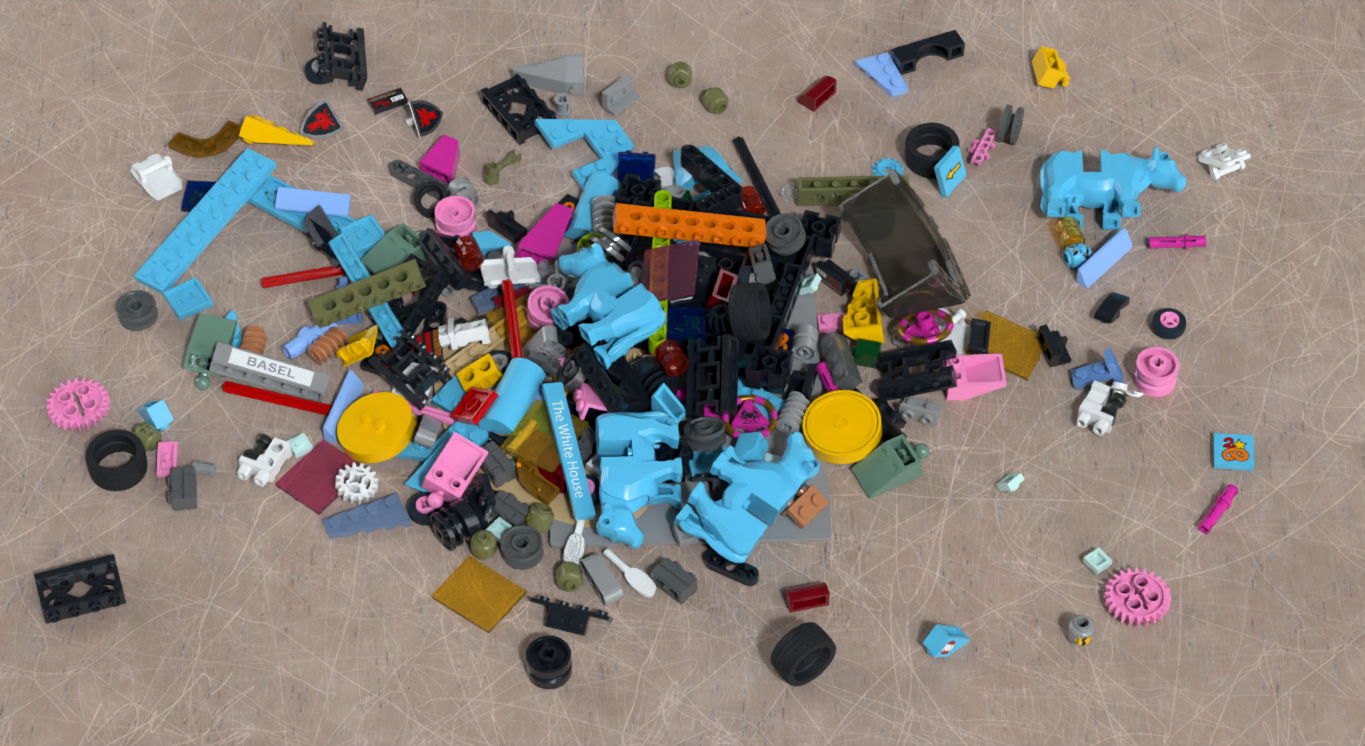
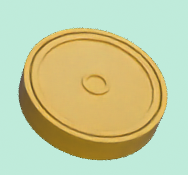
[803,390,882,464]
[337,392,417,463]

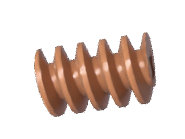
[240,326,268,355]
[307,327,350,366]

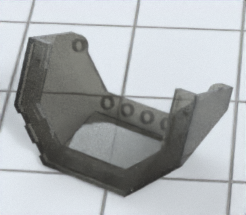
[839,169,971,318]

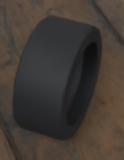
[413,181,449,218]

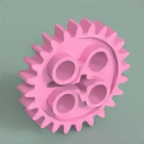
[46,377,110,432]
[1104,567,1171,627]

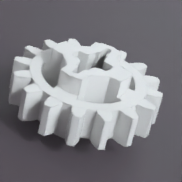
[335,463,378,505]

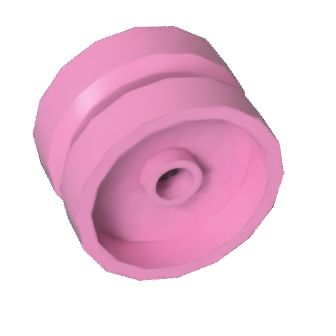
[435,196,477,241]
[526,285,569,332]
[1134,347,1179,397]

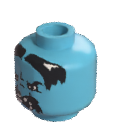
[1063,242,1092,269]

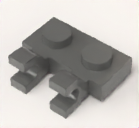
[526,350,561,384]

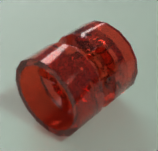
[739,186,766,215]
[454,236,484,271]
[655,340,689,376]

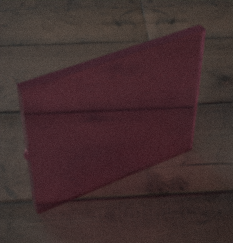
[643,240,700,301]
[275,439,366,515]

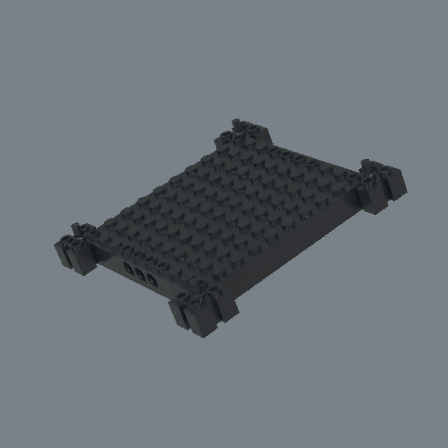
[558,173,841,395]

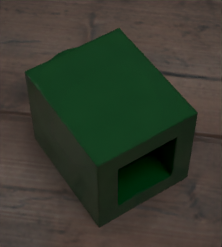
[852,338,881,369]

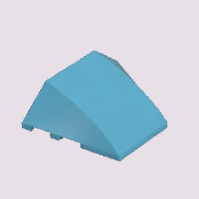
[673,145,743,191]

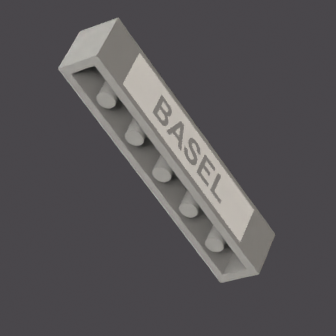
[209,342,330,403]

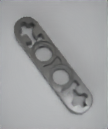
[389,160,450,200]

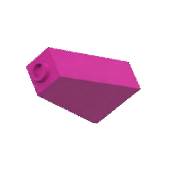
[516,203,574,269]

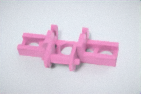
[968,128,997,166]

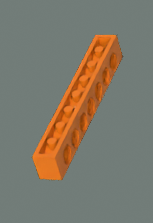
[613,203,766,247]

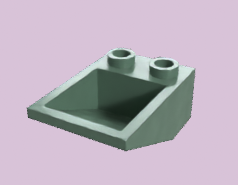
[361,223,427,275]
[183,313,237,390]
[851,434,929,499]

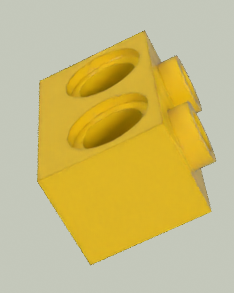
[456,353,503,392]

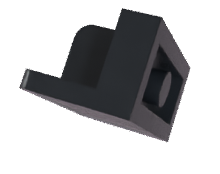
[487,209,527,244]
[1036,324,1072,367]
[786,363,817,401]

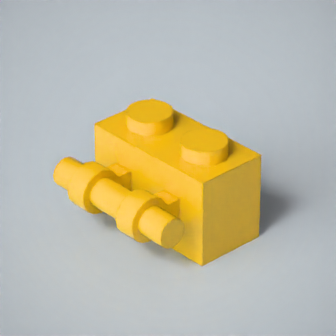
[1032,46,1070,89]

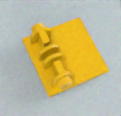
[336,325,378,367]

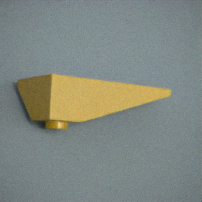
[239,114,316,145]
[843,278,885,344]

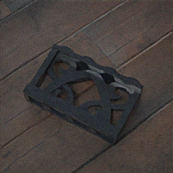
[480,73,557,145]
[418,228,489,292]
[368,253,451,334]
[573,343,651,413]
[34,554,126,624]

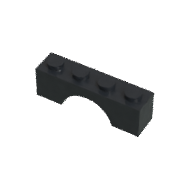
[891,29,965,75]

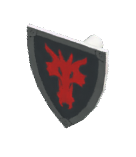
[299,98,345,138]
[406,100,443,137]

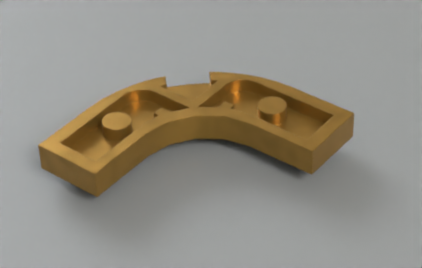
[168,120,242,158]
[517,430,560,505]

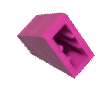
[420,135,460,185]

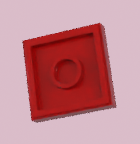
[450,387,498,426]

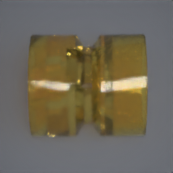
[1054,217,1085,251]

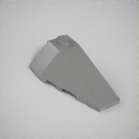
[513,55,585,95]

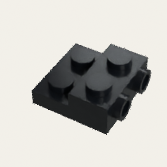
[654,441,694,484]
[462,473,496,530]

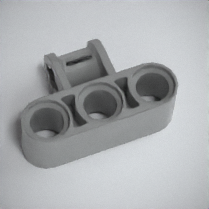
[522,325,567,368]

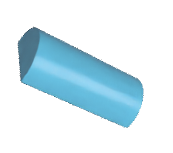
[565,173,622,244]
[478,358,546,437]

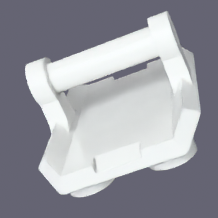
[1198,143,1251,181]
[130,154,182,201]
[480,246,540,289]
[934,308,970,355]

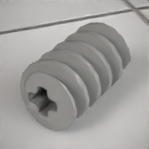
[592,195,616,234]
[776,391,810,433]

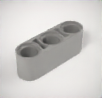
[413,414,442,449]
[579,552,624,606]

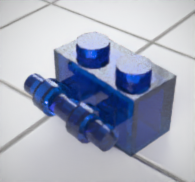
[617,150,656,184]

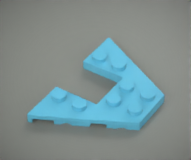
[535,119,634,190]
[396,374,490,462]

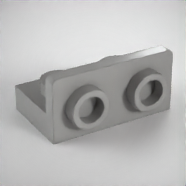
[602,74,640,116]
[899,396,943,427]

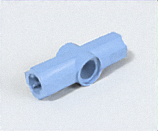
[282,323,338,360]

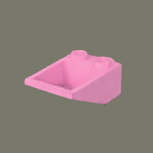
[932,354,1007,401]
[422,432,489,508]

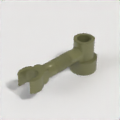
[484,150,522,185]

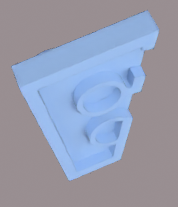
[855,52,908,97]

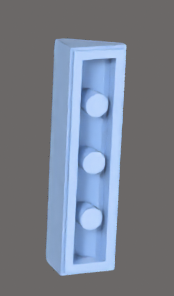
[275,187,351,217]
[1076,228,1132,288]
[323,370,364,443]

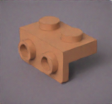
[780,484,829,529]

